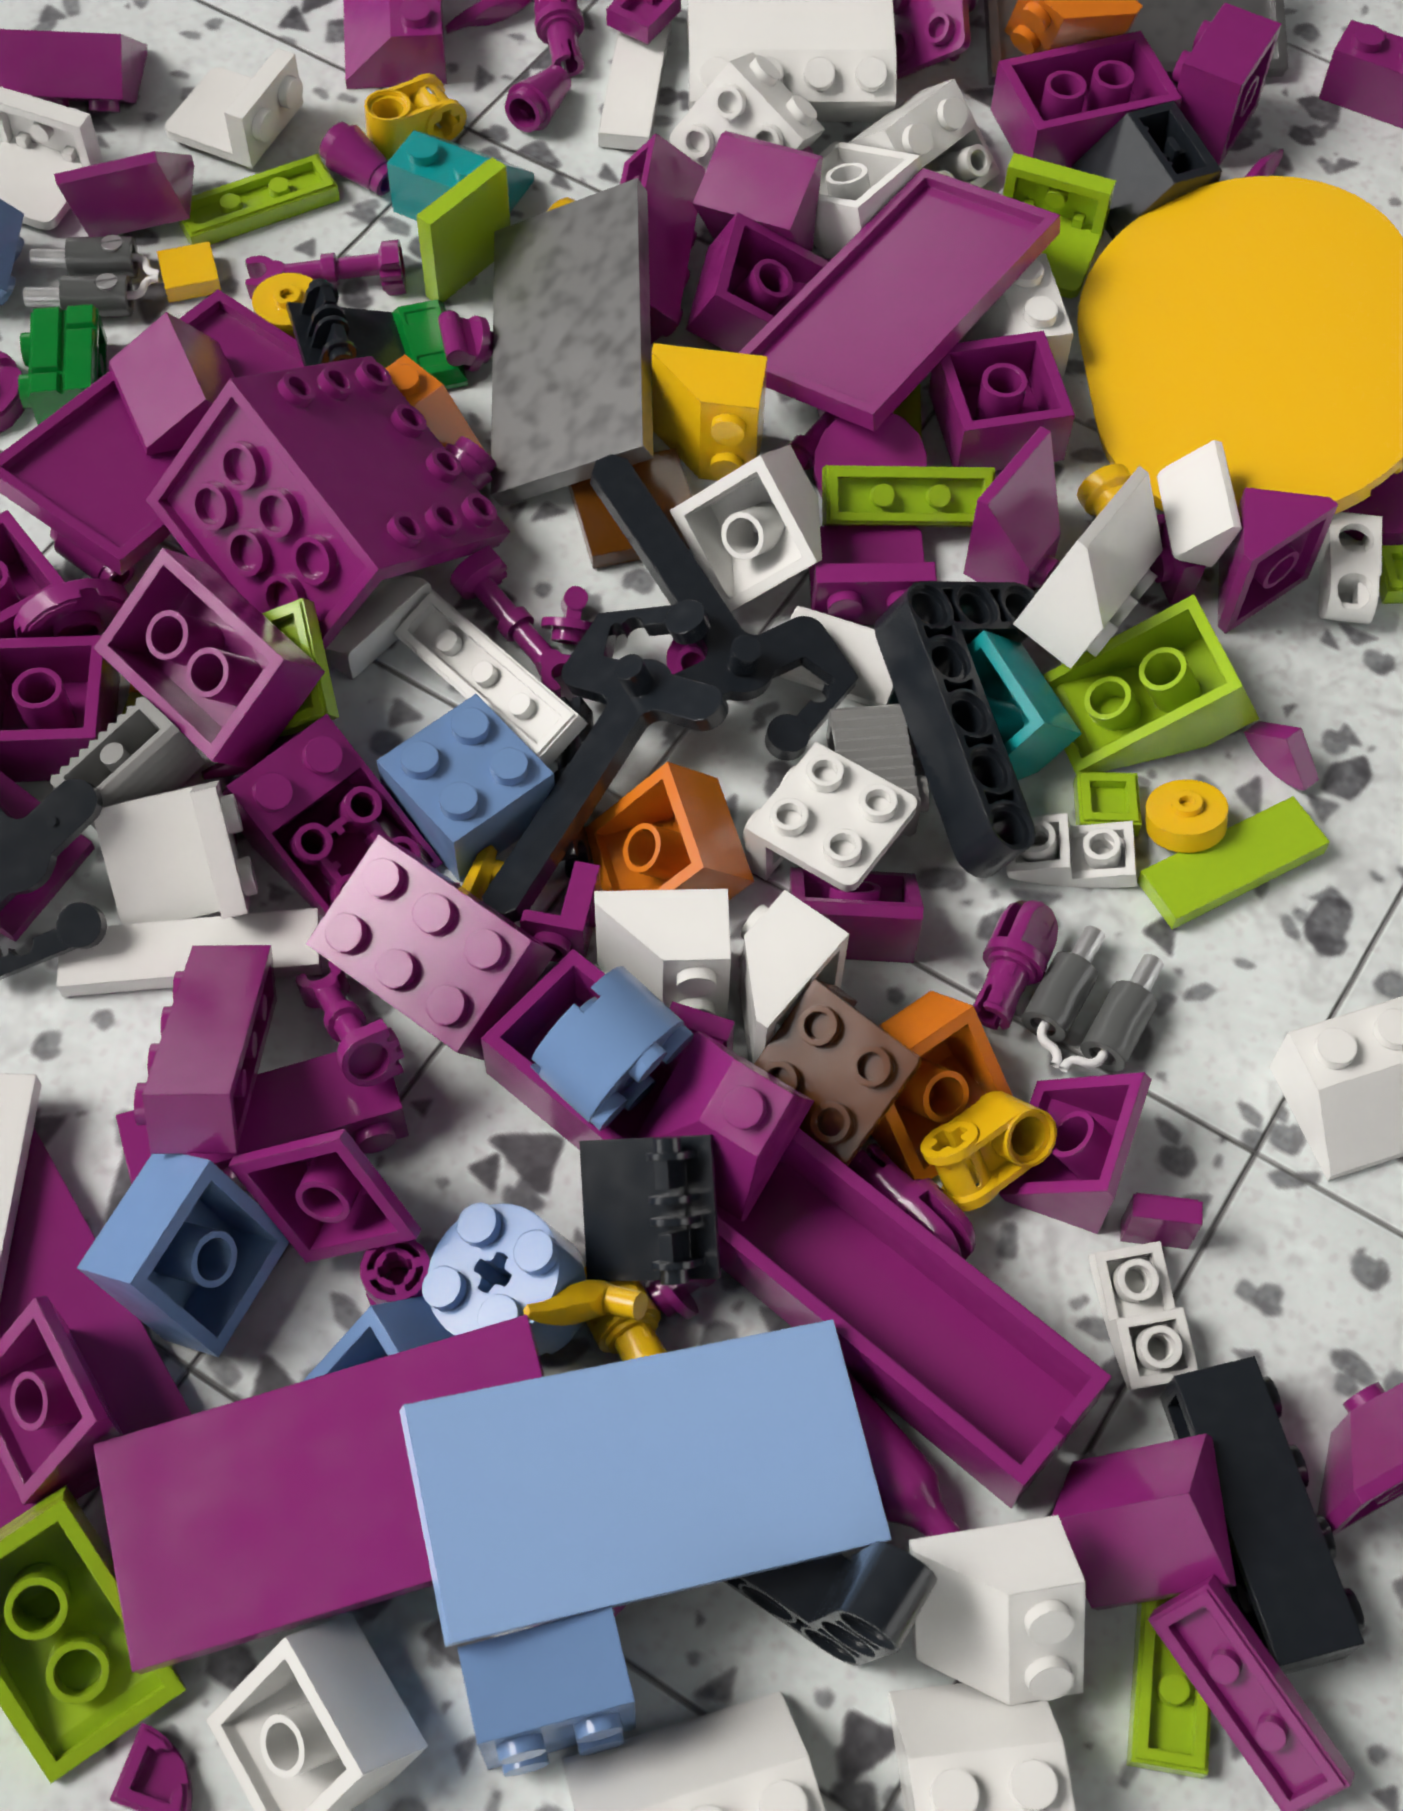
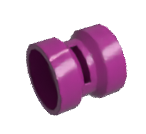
[360,1240,430,1306]

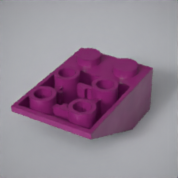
[222,714,443,918]

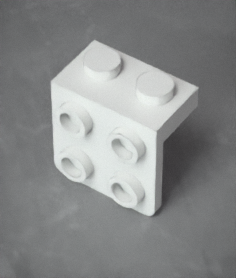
[165,48,304,168]
[670,52,825,172]
[0,87,103,230]
[742,742,917,892]
[94,780,259,924]

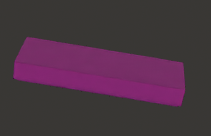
[1148,1574,1355,1811]

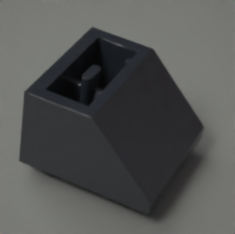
[1071,101,1222,240]

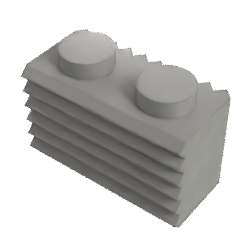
[50,697,206,830]
[826,704,929,838]

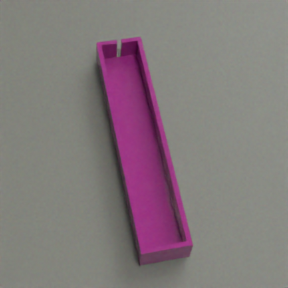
[481,949,1112,1509]

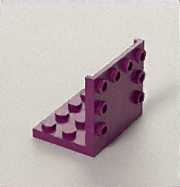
[146,356,511,649]

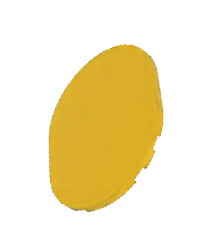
[1077,176,1403,514]

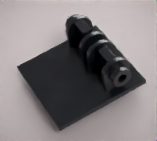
[286,278,406,368]
[579,1134,721,1285]

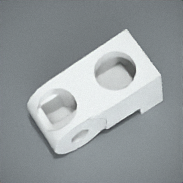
[1316,512,1382,624]

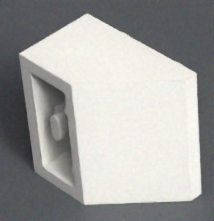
[848,78,1001,188]

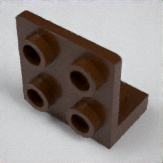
[754,979,922,1166]

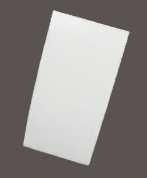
[1007,813,1137,888]
[1088,1241,1198,1390]

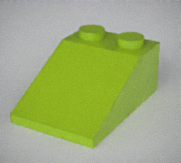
[1043,594,1260,773]
[0,1485,186,1784]

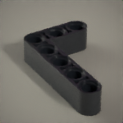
[874,581,1036,879]
[723,1542,938,1666]

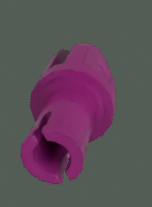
[534,0,585,78]
[973,900,1058,1030]
[848,1143,976,1260]

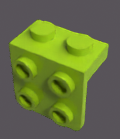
[1003,153,1116,298]

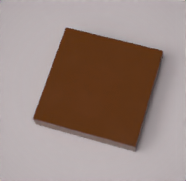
[568,448,692,569]

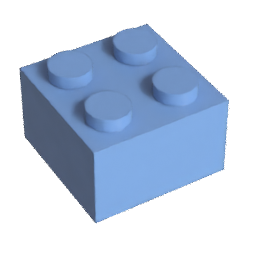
[376,694,555,882]
[77,1154,289,1357]
[457,1606,636,1777]

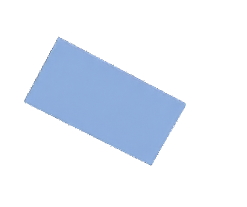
[399,1319,892,1647]

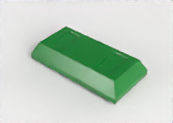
[392,299,468,389]

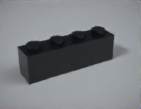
[1160,1356,1365,1675]

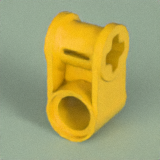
[364,73,467,161]
[920,1091,1057,1212]

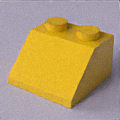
[652,343,768,481]

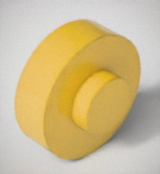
[252,273,313,339]
[1145,779,1228,853]

